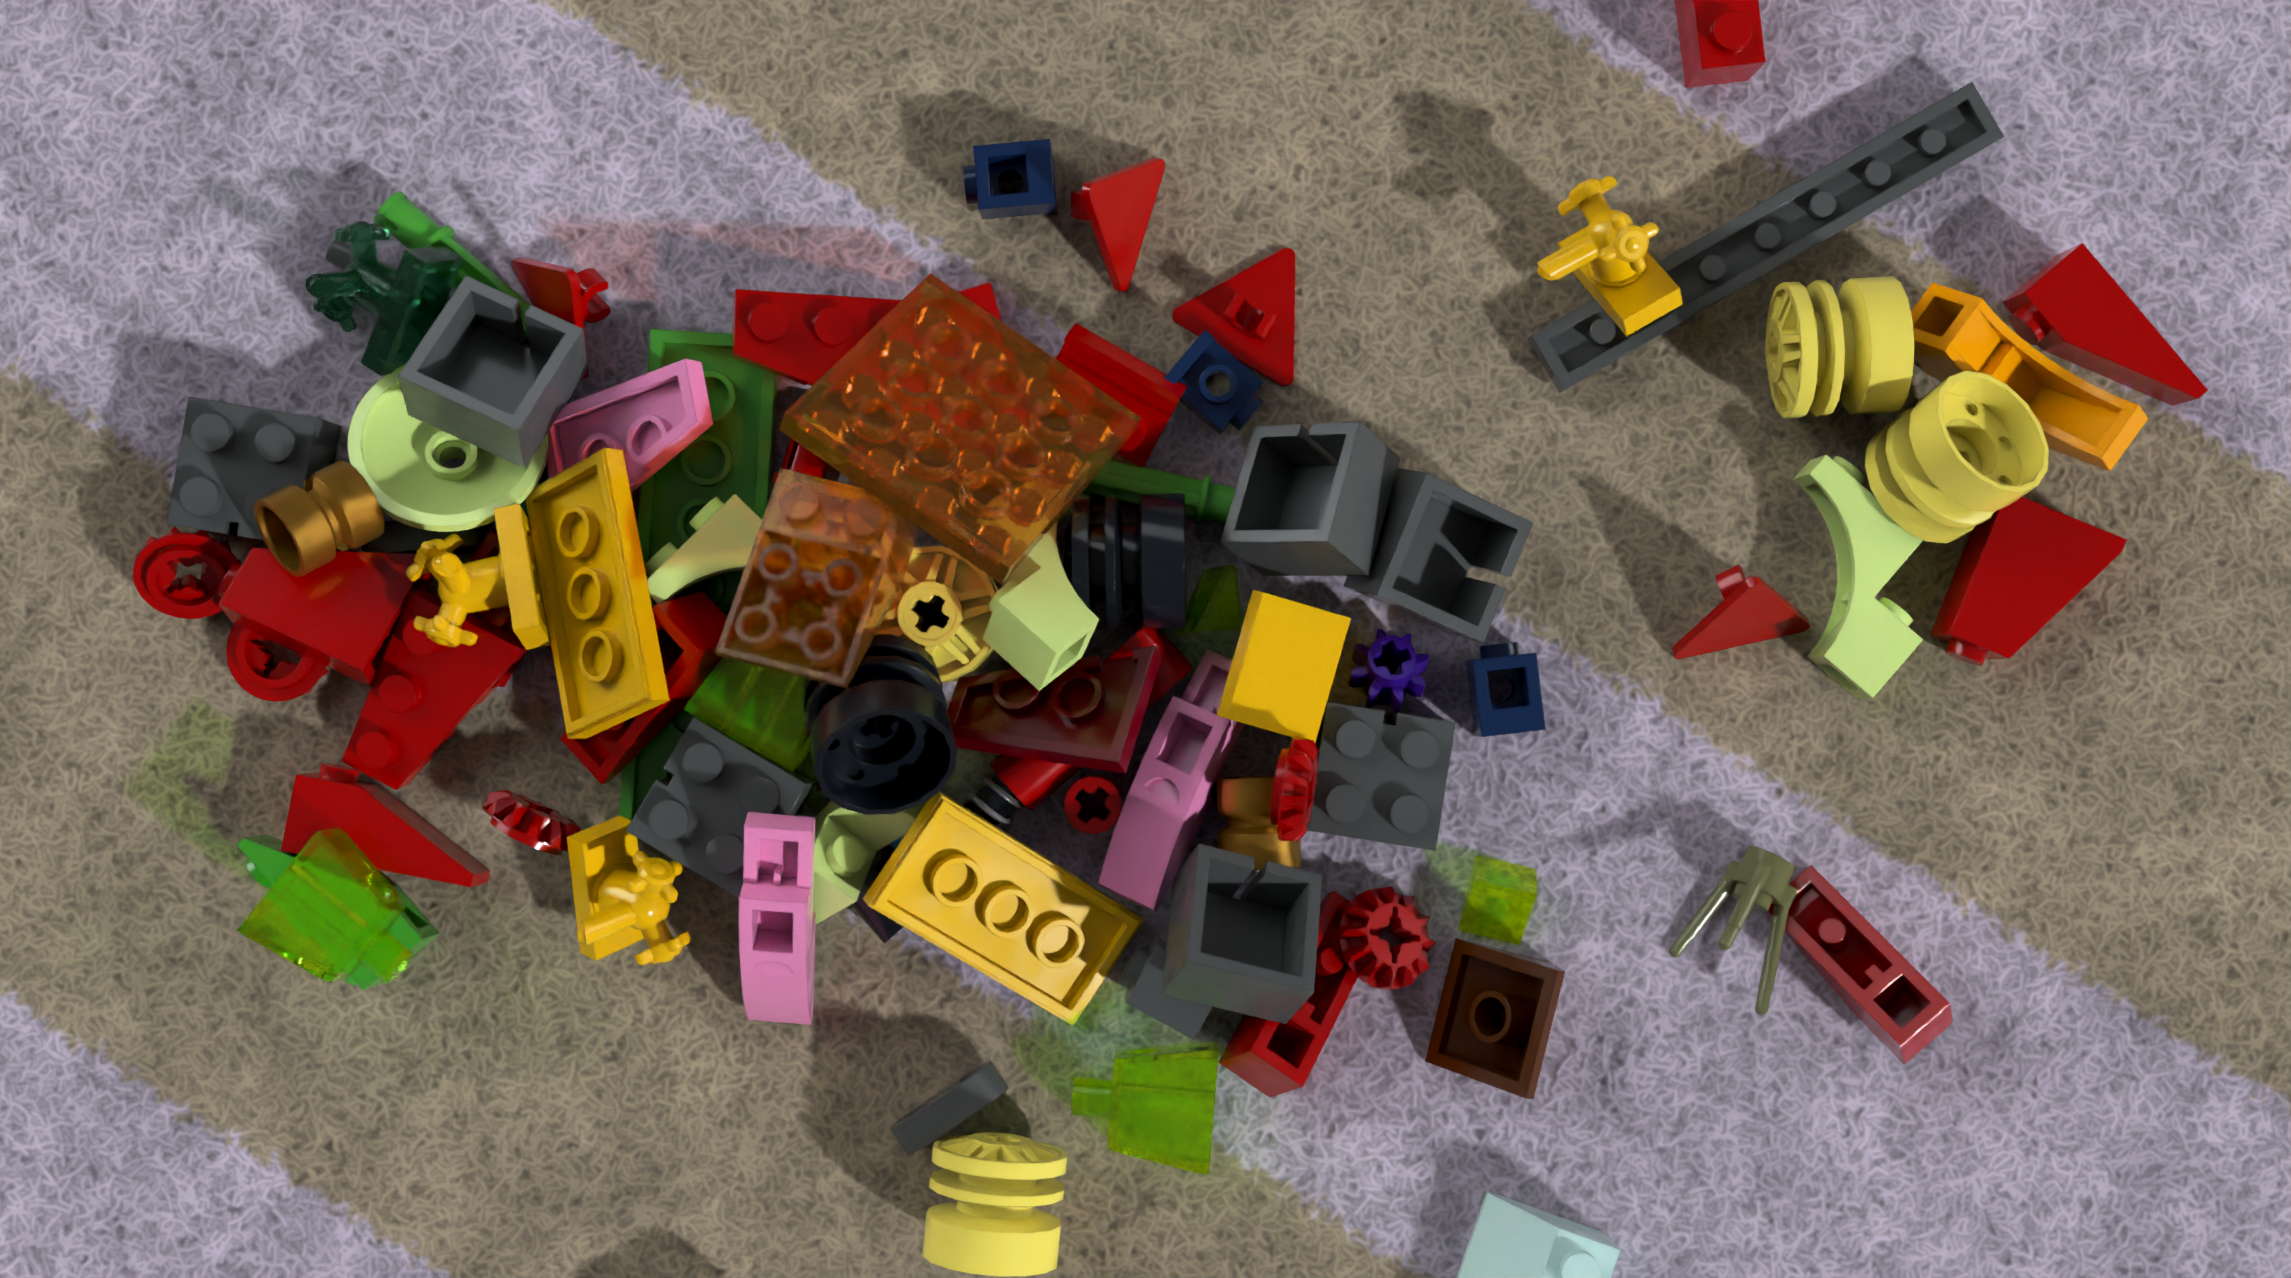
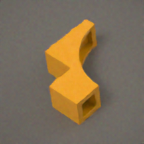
[1911,282,2149,471]

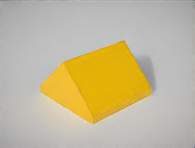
[1216,590,1351,743]

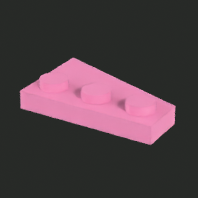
[546,359,713,493]

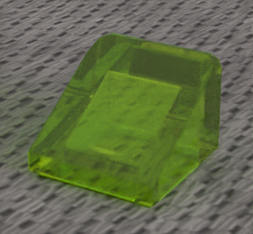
[1176,564,1241,634]
[1458,855,1537,945]

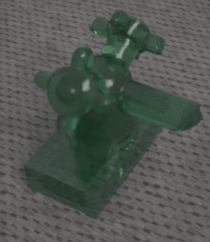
[305,221,463,376]

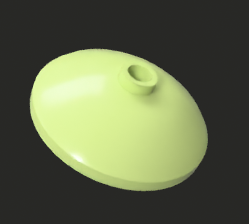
[348,365,549,532]

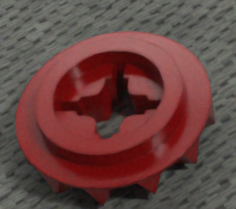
[133,526,242,619]
[226,623,328,702]
[1270,736,1319,842]
[482,790,581,855]
[1339,886,1436,990]

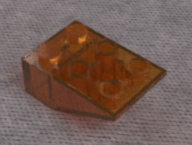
[715,468,919,688]

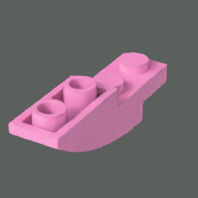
[1098,649,1245,913]
[739,812,816,1025]

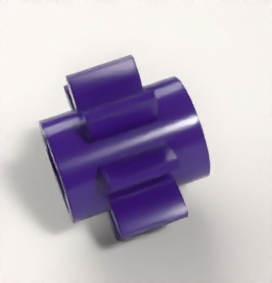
[1348,629,1429,713]

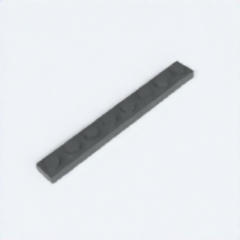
[1528,82,2004,393]

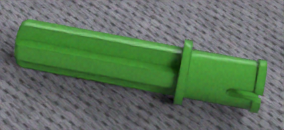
[374,191,531,341]
[1079,454,1236,525]

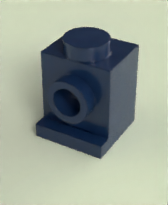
[963,139,1058,220]
[1164,330,1263,435]
[1466,642,1546,737]

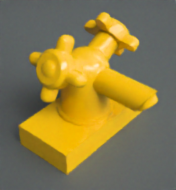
[1537,176,1683,336]
[406,503,551,650]
[567,815,691,965]

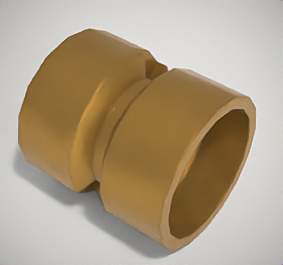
[254,461,384,577]
[1216,775,1301,870]

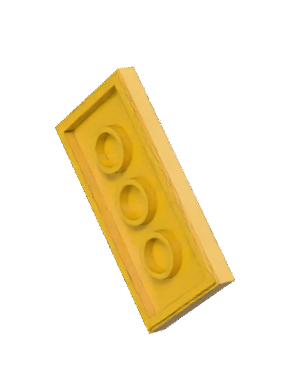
[525,448,670,739]
[863,792,1144,1026]

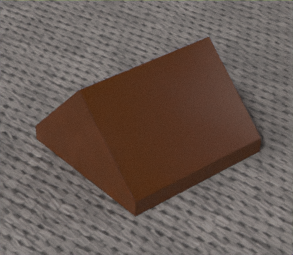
[1425,938,1565,1099]

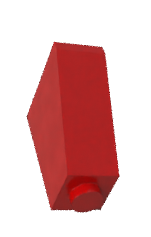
[1929,497,2127,666]
[219,548,434,687]

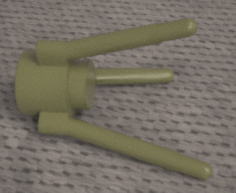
[1669,846,1798,1015]

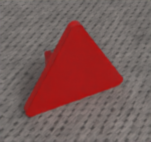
[1071,157,1165,292]
[1172,248,1295,387]
[511,257,611,380]
[1671,564,1810,659]

